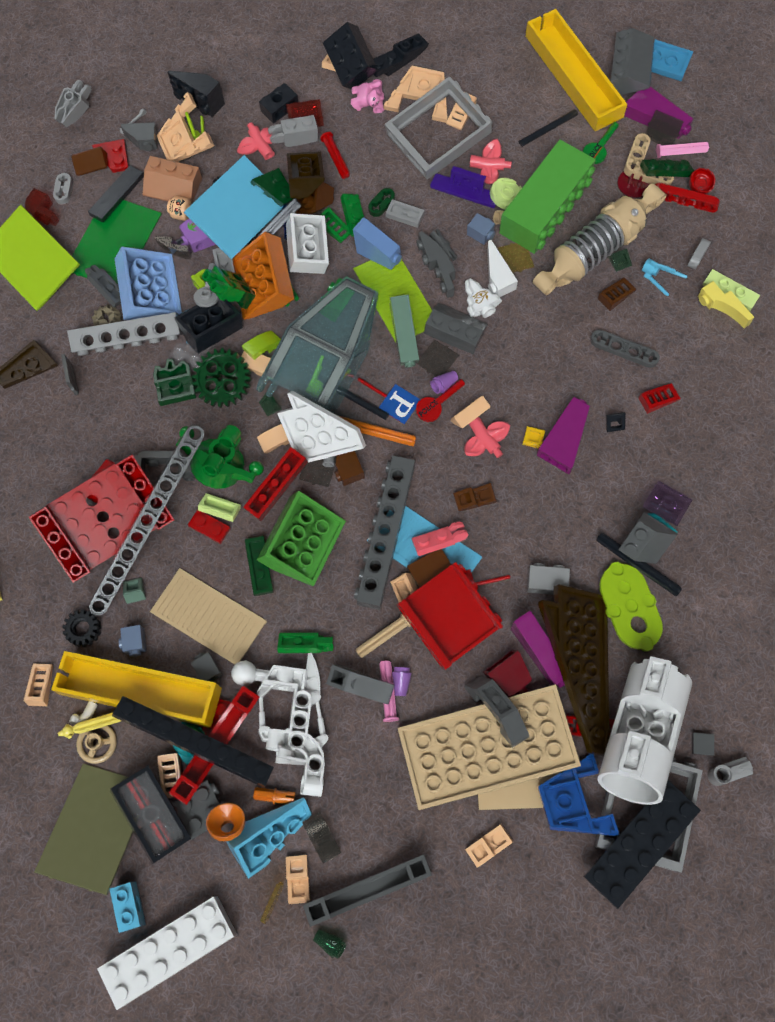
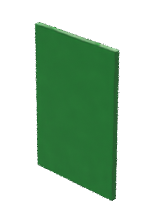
[72,200,162,284]

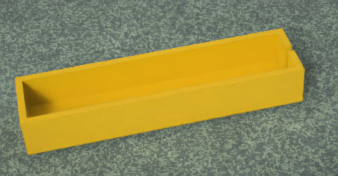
[525,9,627,131]
[51,651,222,728]

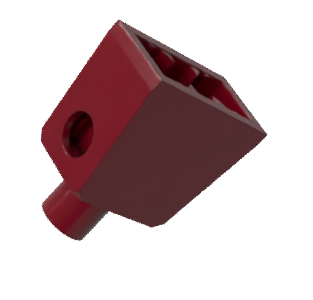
[483,649,532,697]

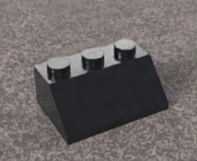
[174,299,243,354]

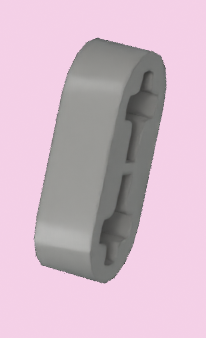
[53,173,73,205]
[688,238,711,270]

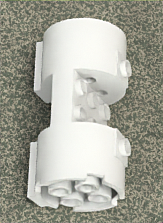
[598,656,692,805]

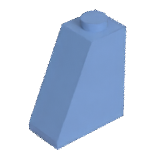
[353,217,402,270]

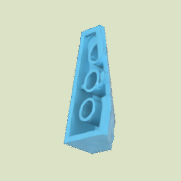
[226,798,312,879]

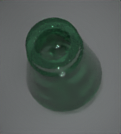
[313,929,347,959]

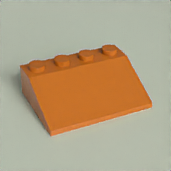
[233,232,294,320]

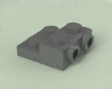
[172,780,225,840]

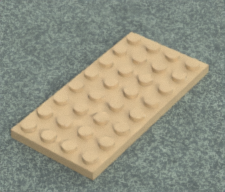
[398,684,581,810]

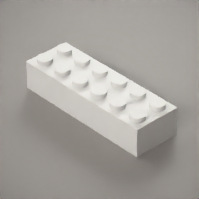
[97,896,237,1010]

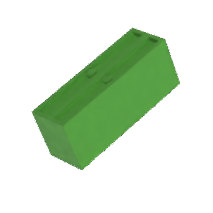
[499,140,596,254]

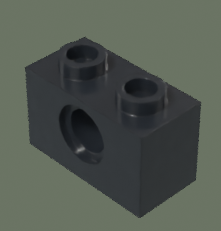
[259,83,299,124]

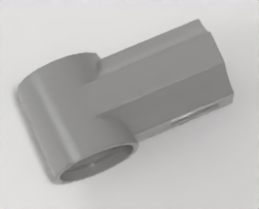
[708,757,753,786]

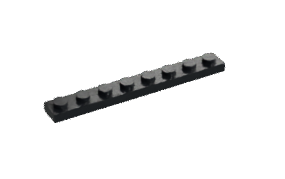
[112,696,274,788]

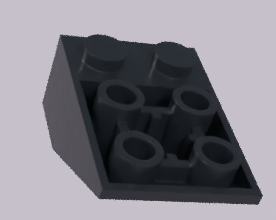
[167,70,225,118]

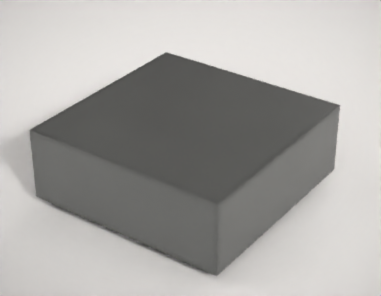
[692,733,714,756]

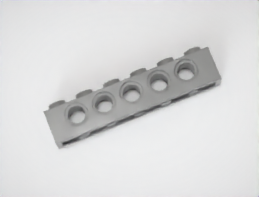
[67,312,182,356]

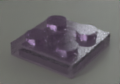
[642,481,692,526]

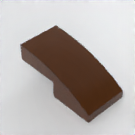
[453,483,497,511]

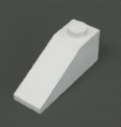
[487,240,518,297]

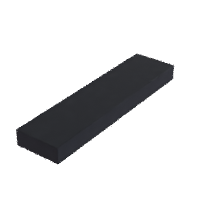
[88,165,144,222]

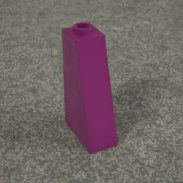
[624,86,693,139]
[537,397,590,474]
[510,611,565,688]

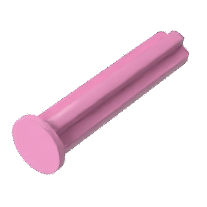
[656,142,709,158]
[379,661,399,722]

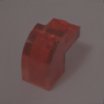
[25,188,59,226]

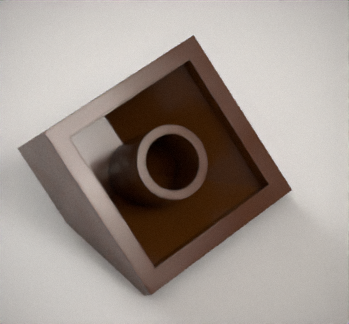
[294,182,334,215]

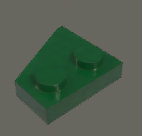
[250,168,294,207]

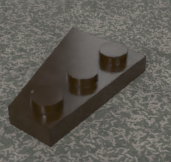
[0,340,58,389]

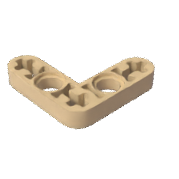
[624,133,674,185]

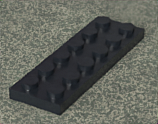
[583,781,701,909]

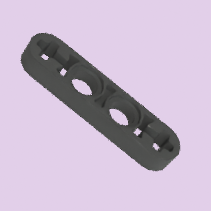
[590,330,660,368]

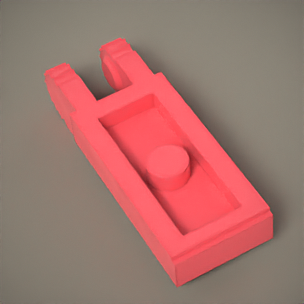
[412,521,468,556]

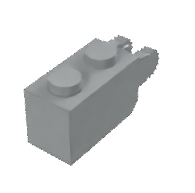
[268,115,318,147]

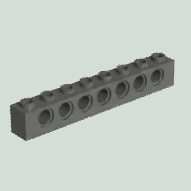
[354,455,415,610]

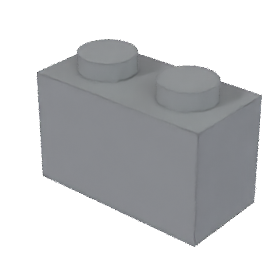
[527,563,570,595]

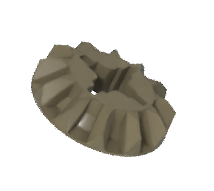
[92,304,121,326]

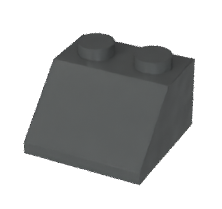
[619,512,678,564]

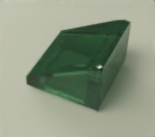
[607,249,632,272]

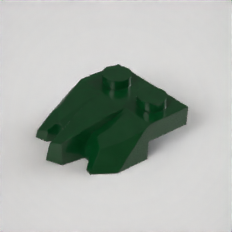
[153,359,196,406]

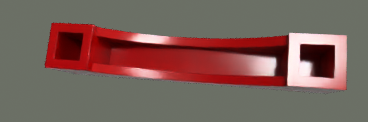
[169,686,260,805]

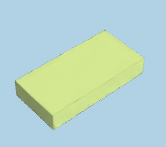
[198,493,241,522]

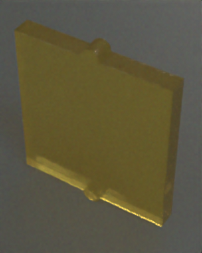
[498,243,534,273]
[260,882,284,924]

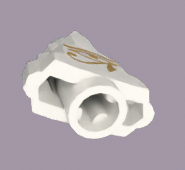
[465,278,502,318]

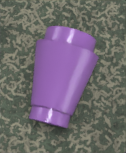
[430,370,458,394]
[392,667,412,696]

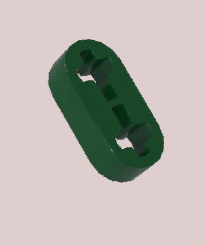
[368,188,395,217]

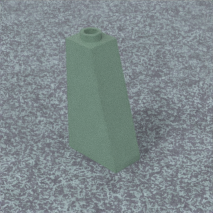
[389,295,419,368]

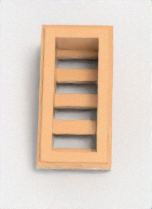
[446,92,477,130]
[24,663,53,707]
[157,753,182,798]

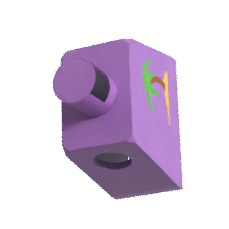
[175,219,216,253]

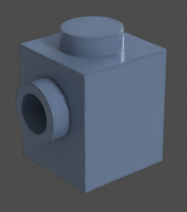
[467,213,495,245]
[118,625,147,657]

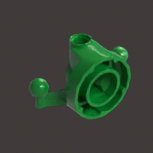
[176,425,264,489]

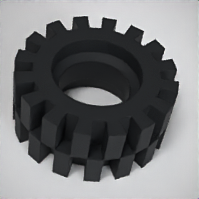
[62,610,102,647]

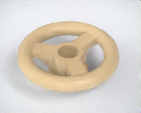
[76,725,117,764]

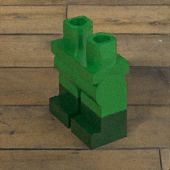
[202,266,256,309]

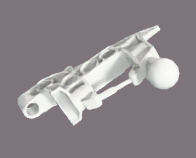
[231,653,328,797]

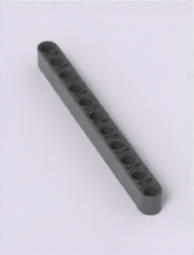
[89,424,204,616]

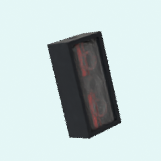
[110,766,191,864]

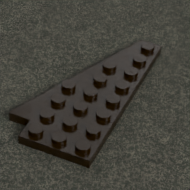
[538,584,610,756]

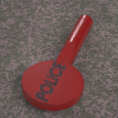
[416,379,465,422]

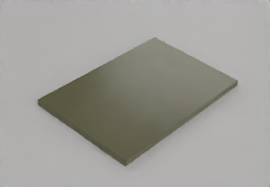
[34,764,140,896]

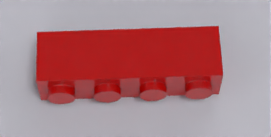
[243,447,308,521]

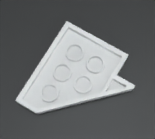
[277,391,366,462]

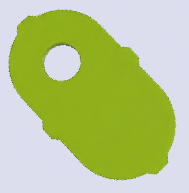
[599,562,663,652]

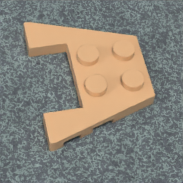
[384,66,447,123]
[157,92,214,162]

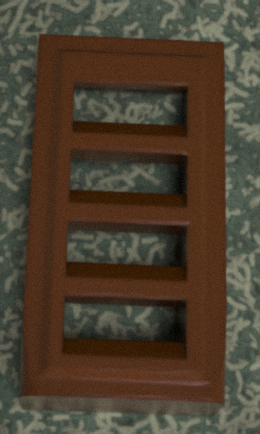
[598,278,636,311]

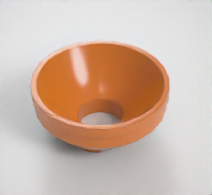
[206,803,245,841]

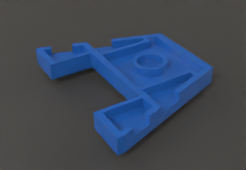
[538,754,619,836]

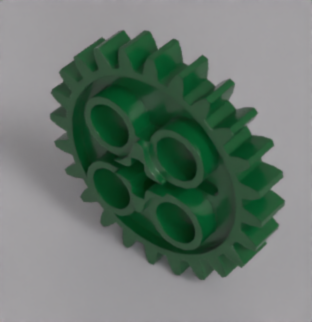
[191,348,252,408]

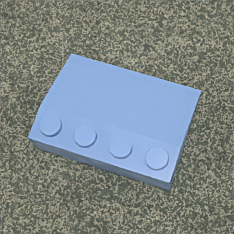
[115,247,182,320]

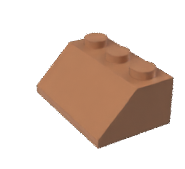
[143,156,202,203]

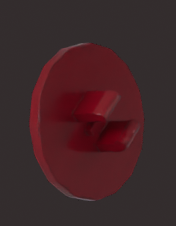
[617,168,650,198]

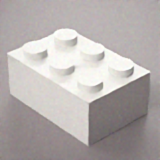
[286,213,329,274]

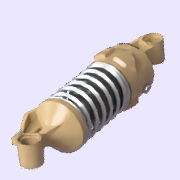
[533,183,667,295]

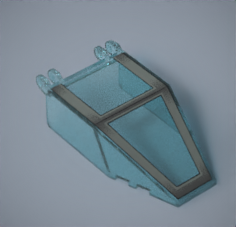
[256,276,378,414]

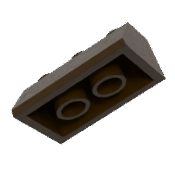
[287,152,325,199]

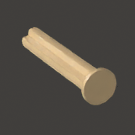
[356,614,411,658]

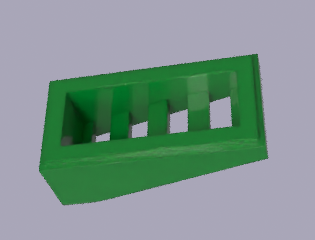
[320,207,351,243]

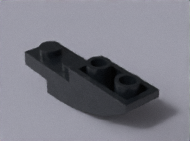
[373,33,429,77]

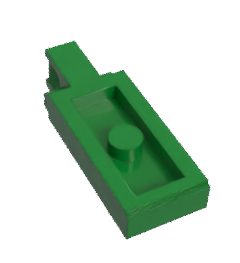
[277,633,334,653]

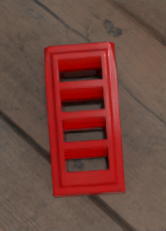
[638,383,681,414]

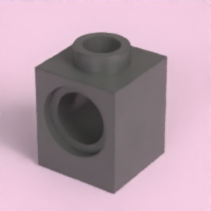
[191,652,223,682]

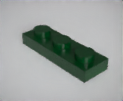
[640,159,694,177]
[245,536,274,596]

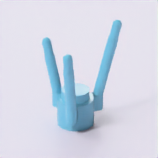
[642,258,687,296]

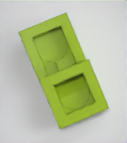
[242,331,283,360]

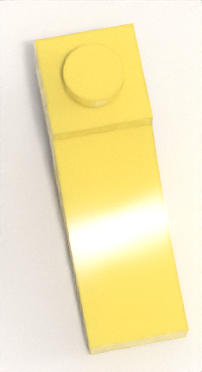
[698,281,754,328]

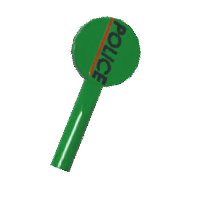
[583,122,619,164]

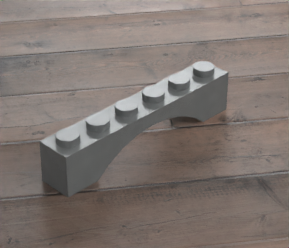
[303,855,432,927]

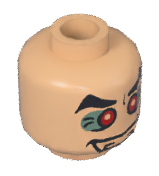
[167,196,192,221]

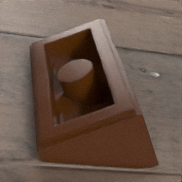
[71,147,107,176]

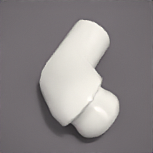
[69,701,98,725]

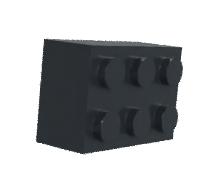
[323,22,378,89]

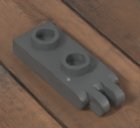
[85,265,121,307]

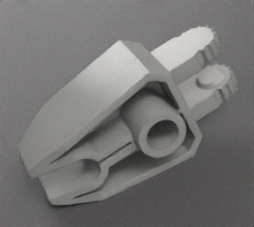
[54,80,92,127]

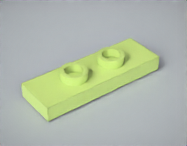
[703,269,760,311]

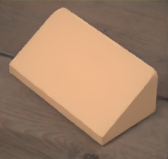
[450,396,490,428]
[390,573,418,602]

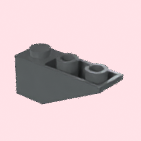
[326,665,395,705]

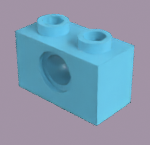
[110,882,146,933]

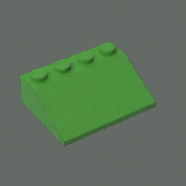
[257,491,346,586]

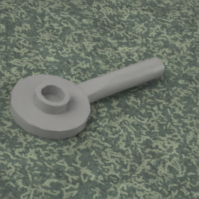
[194,263,219,307]

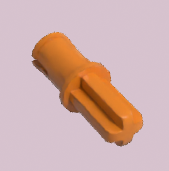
[253,787,295,805]

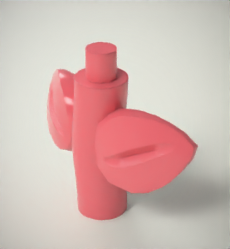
[237,122,275,160]
[470,139,512,184]
[464,417,510,458]

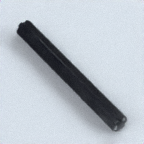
[596,533,682,596]

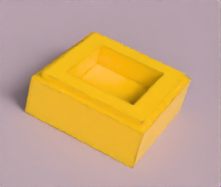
[522,426,545,449]

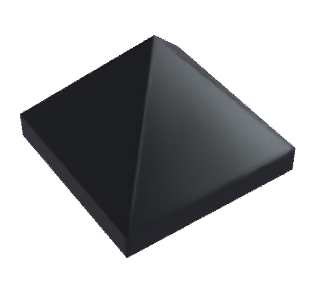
[606,412,626,432]

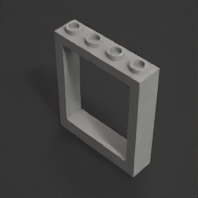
[385,76,492,179]
[594,758,703,873]

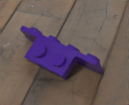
[430,166,496,208]

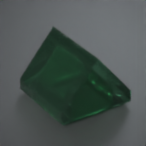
[259,391,281,417]

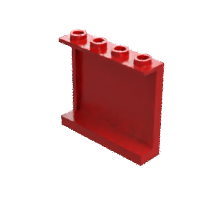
[396,562,503,670]

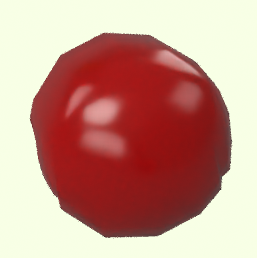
[688,168,716,194]

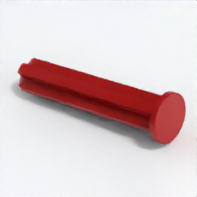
[320,132,350,179]

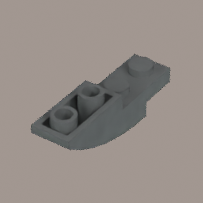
[416,232,456,298]

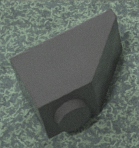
[121,122,158,151]

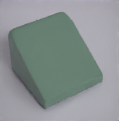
[123,578,146,604]

